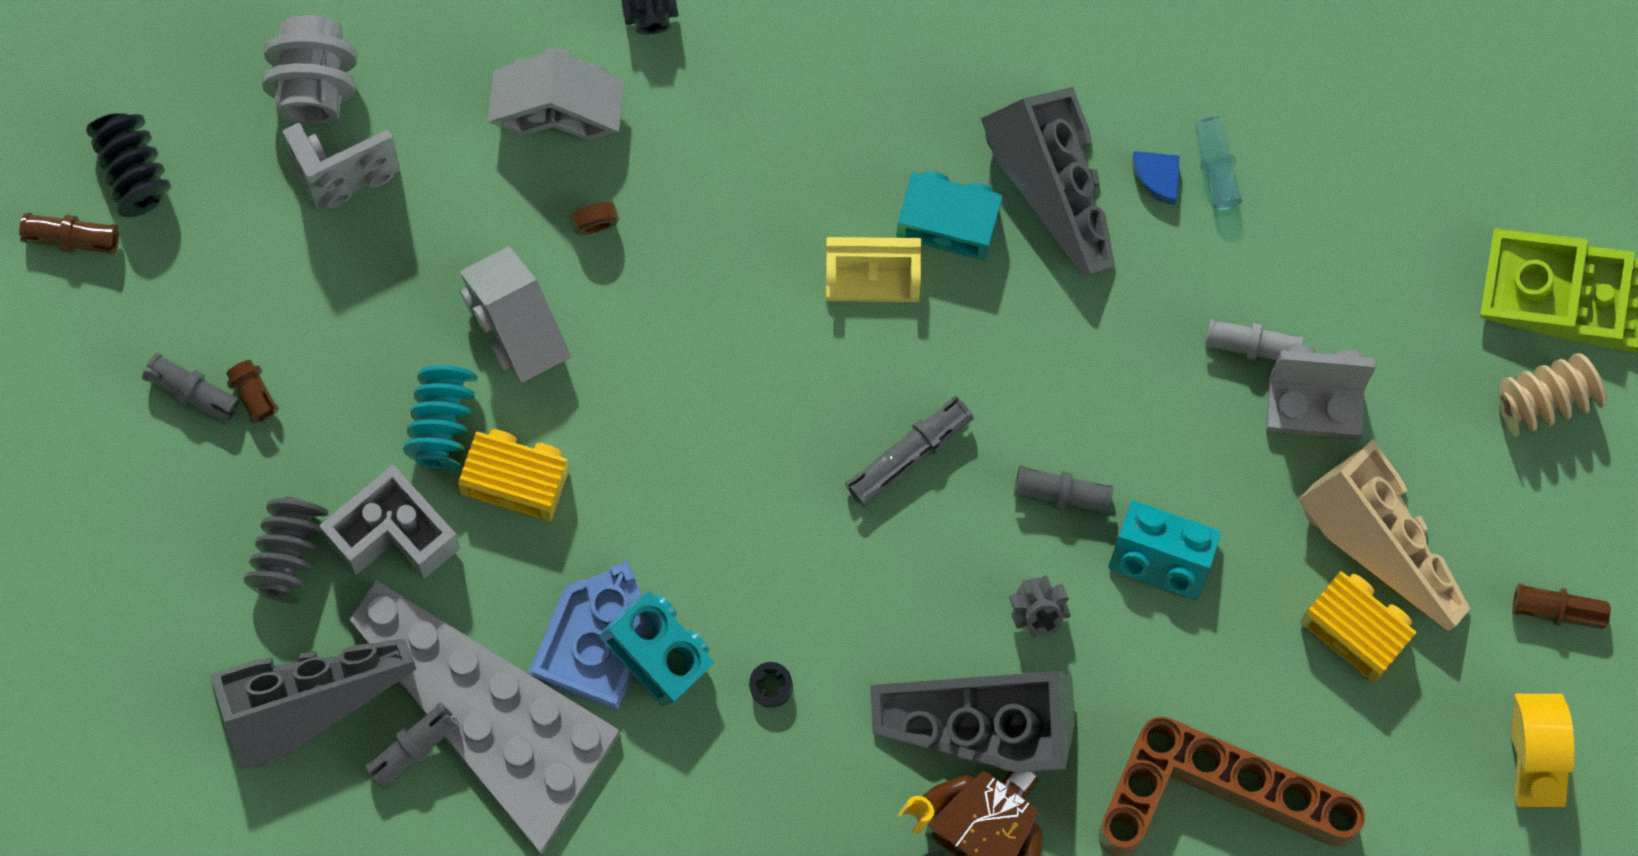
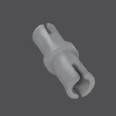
[1205,318,1304,361]

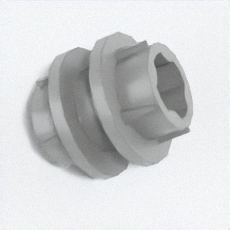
[262,15,358,124]

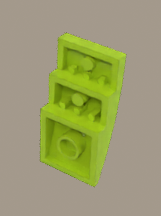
[1480,228,1638,353]

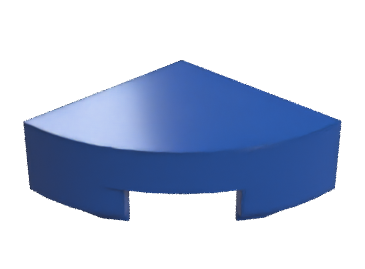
[1132,151,1180,205]

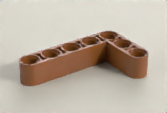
[1098,716,1366,856]

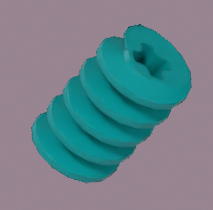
[403,365,478,471]

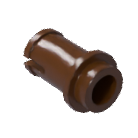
[226,360,279,424]

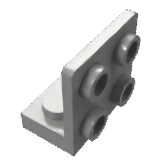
[282,122,400,210]
[1266,346,1376,440]

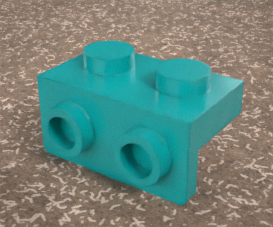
[1108,500,1222,600]

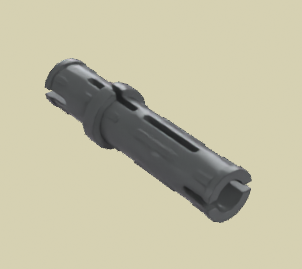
[845,396,974,507]

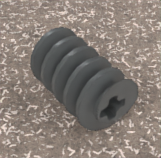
[243,497,329,603]

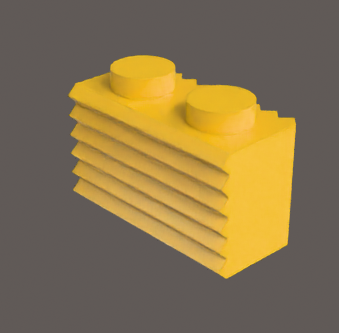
[458,429,569,522]
[1300,571,1416,683]

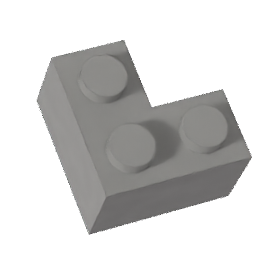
[488,49,624,141]
[459,246,571,383]
[319,464,460,579]

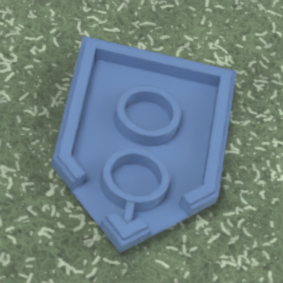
[528,560,652,710]

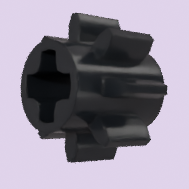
[621,0,679,35]

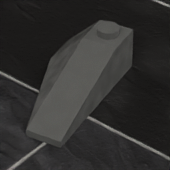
[980,87,1115,277]
[210,639,416,770]
[870,671,1075,773]

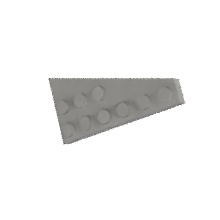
[350,580,620,855]

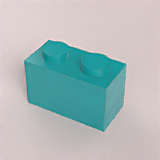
[896,171,1002,261]

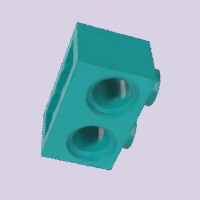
[597,591,715,706]

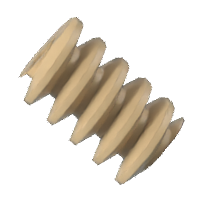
[1498,353,1607,437]

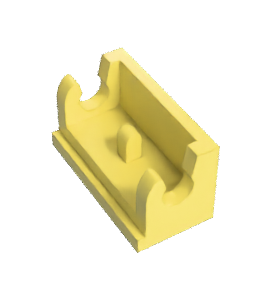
[825,237,921,302]

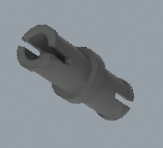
[142,353,240,425]
[1013,466,1113,515]
[366,702,460,789]

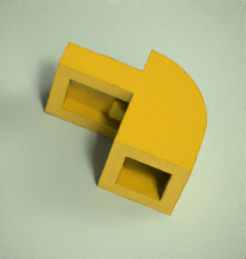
[1511,694,1575,807]

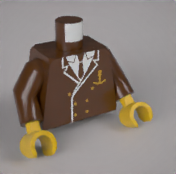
[898,771,1043,856]

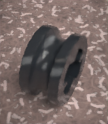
[749,662,793,708]

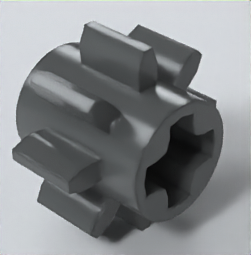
[1009,575,1071,637]

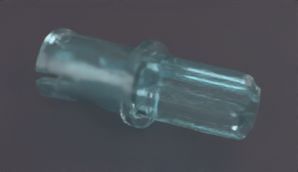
[1195,116,1242,210]

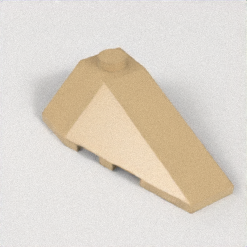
[1298,439,1470,631]

